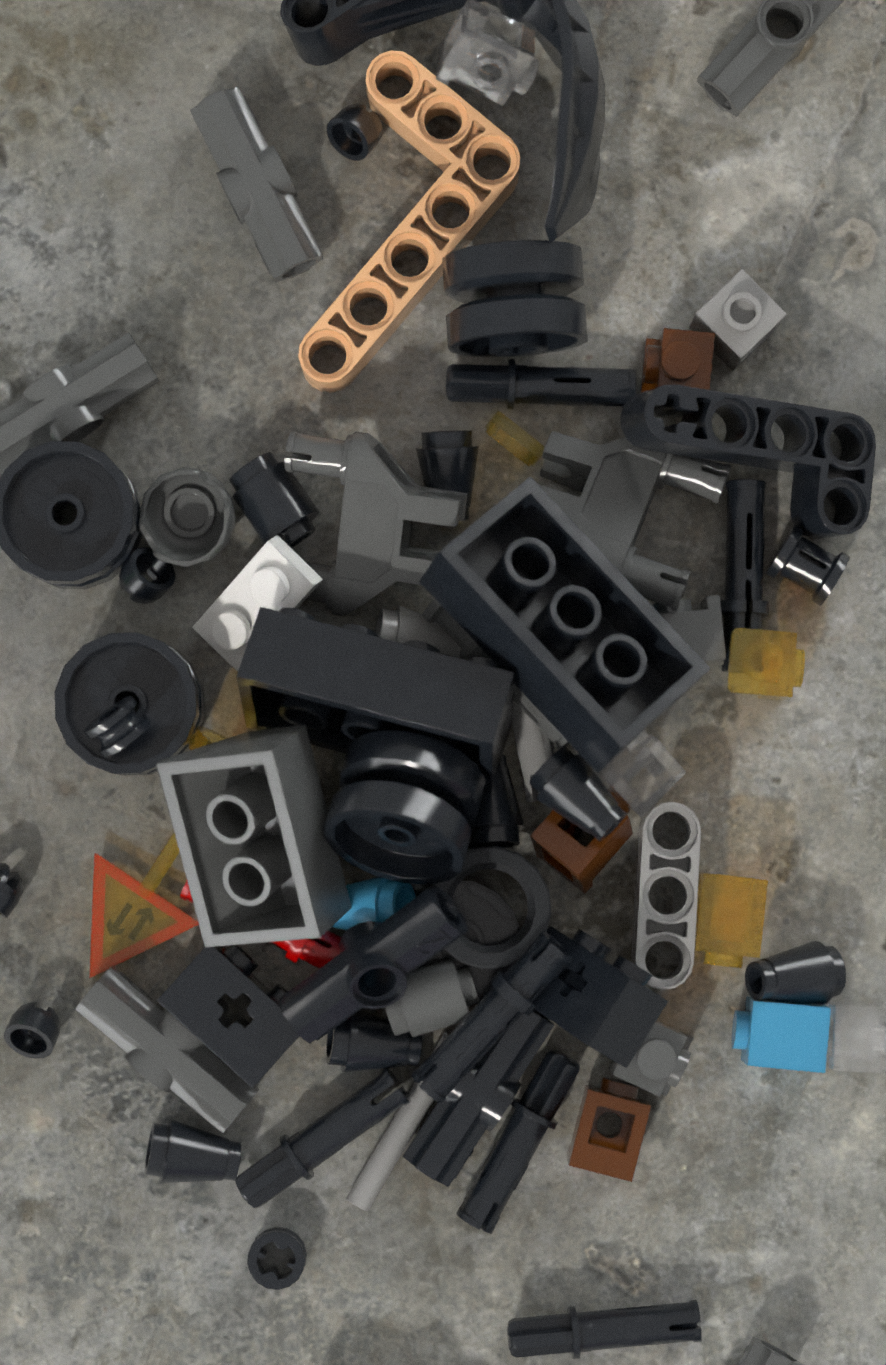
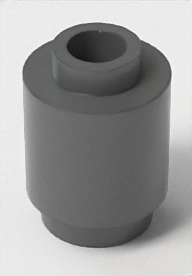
[385,957,480,1038]

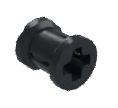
[765,525,850,606]

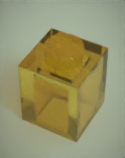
[695,872,768,968]

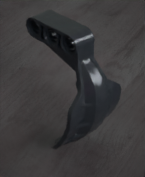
[280,0,605,243]

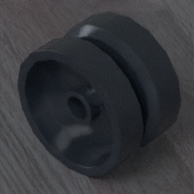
[442,240,588,357]
[0,441,143,589]
[55,632,205,776]
[324,730,486,885]

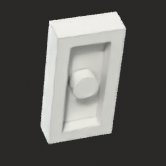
[192,535,323,671]

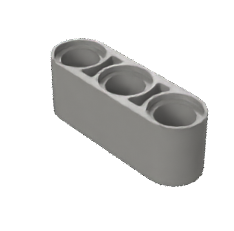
[631,802,701,990]

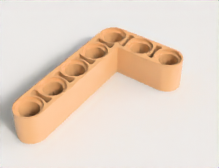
[298,50,521,393]

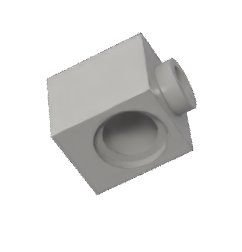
[689,269,787,371]

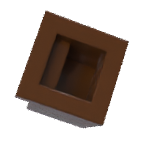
[640,328,715,393]
[530,788,633,894]
[566,1077,651,1182]

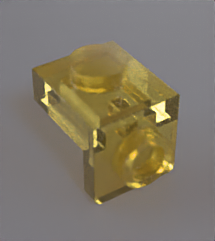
[727,628,805,701]

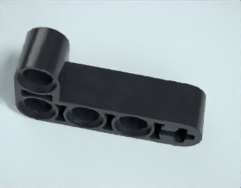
[620,384,876,539]

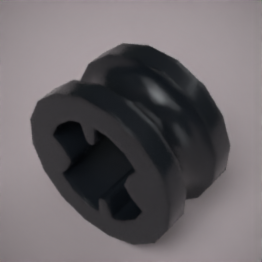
[84,696,151,758]
[247,1227,307,1290]

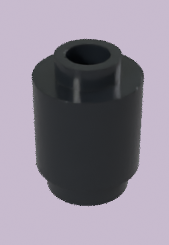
[229,452,319,548]

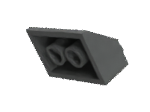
[156,725,352,947]

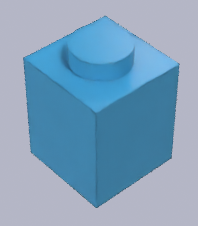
[731,996,831,1073]

